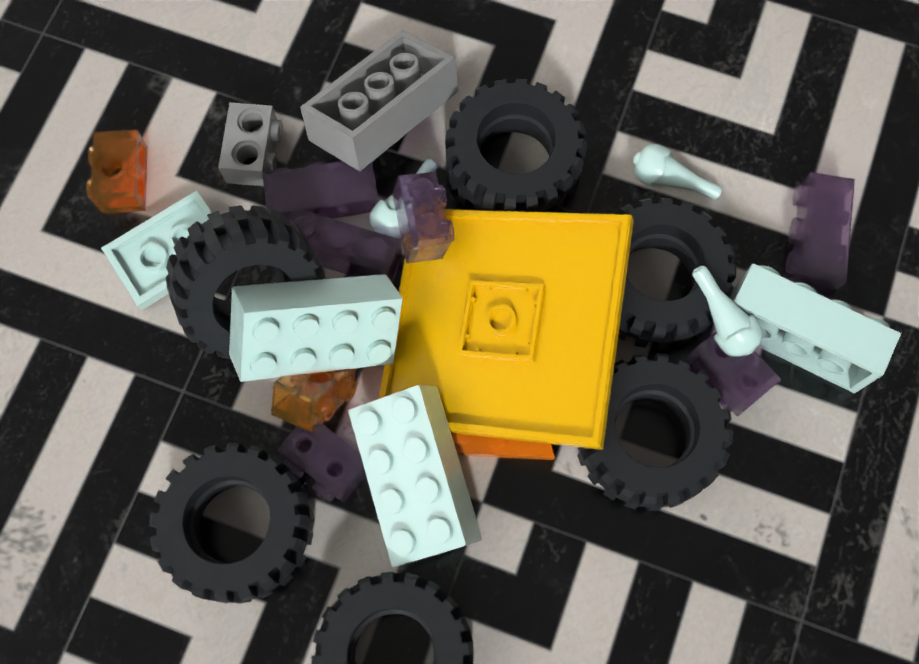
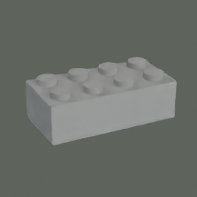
[300,30,458,171]

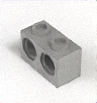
[218,103,282,187]

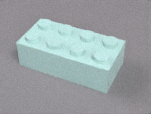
[730,263,901,393]
[229,274,403,382]
[348,385,483,568]

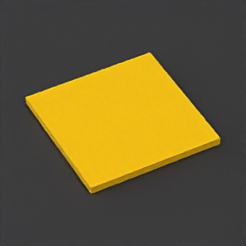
[378,208,634,450]

